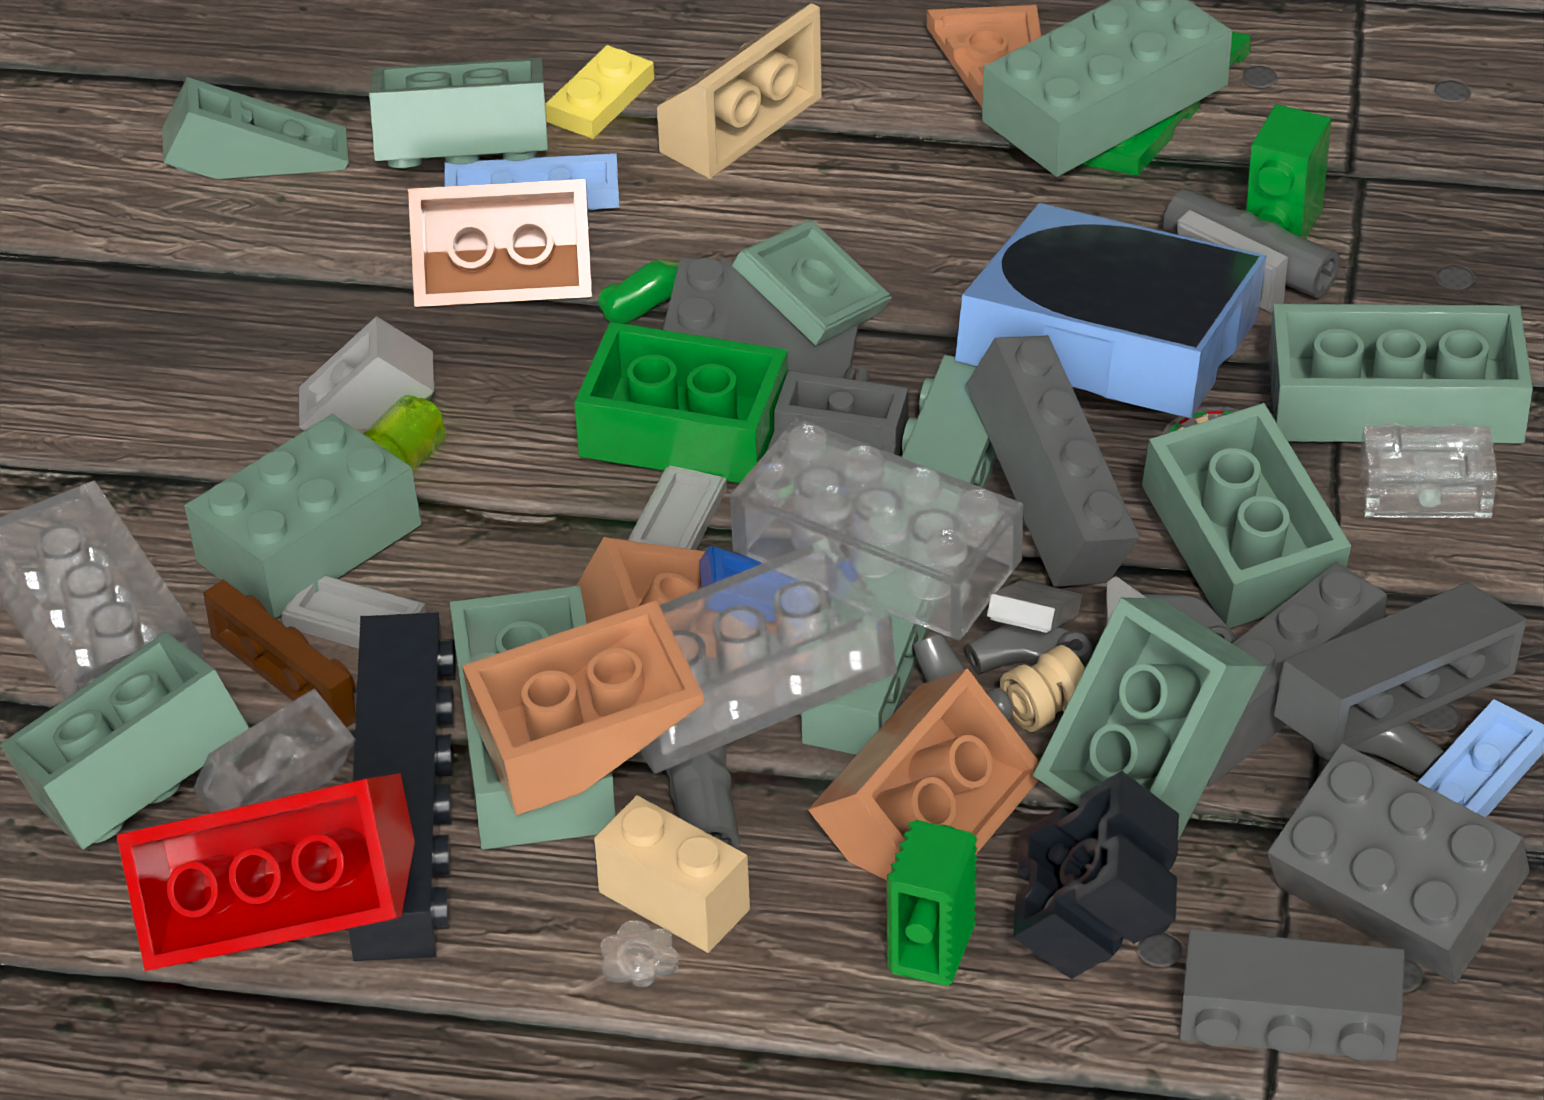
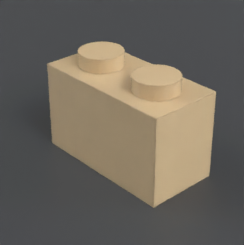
[594,795,750,953]

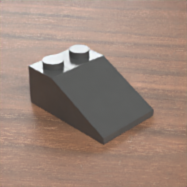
[663,257,859,378]

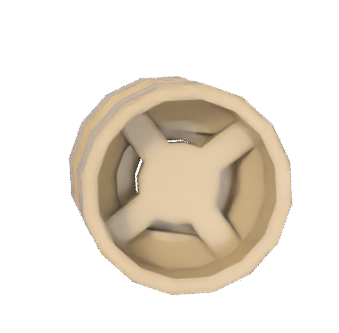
[1000,645,1085,732]

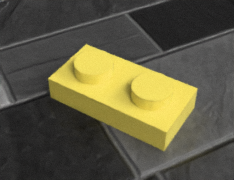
[545,45,654,139]

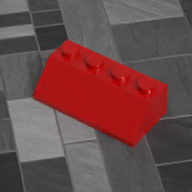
[117,773,415,971]

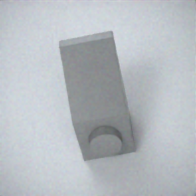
[299,316,435,431]

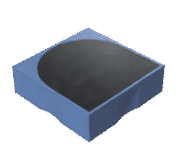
[955,203,1267,418]

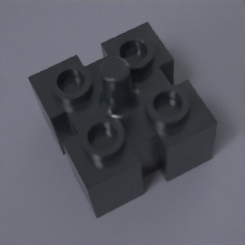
[1013,770,1179,979]

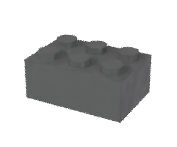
[1267,743,1530,984]

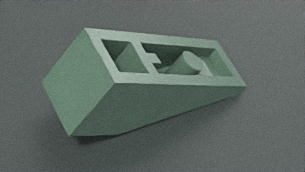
[162,77,349,179]

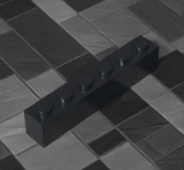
[348,612,456,961]

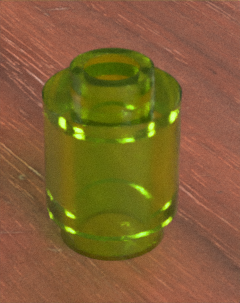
[363,395,446,472]

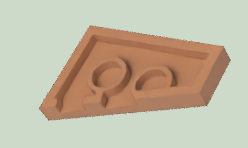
[927,5,1041,107]

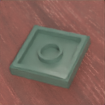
[732,219,892,346]

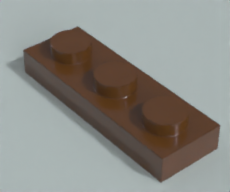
[203,579,356,735]

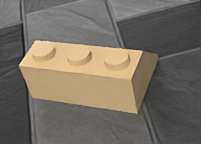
[657,3,822,179]

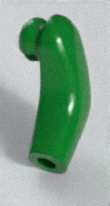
[598,259,679,324]

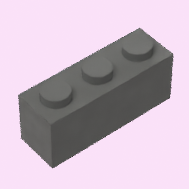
[1180,929,1405,1061]

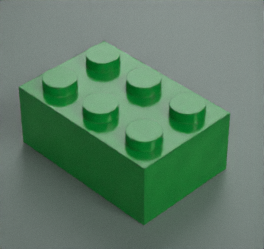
[574,322,788,486]

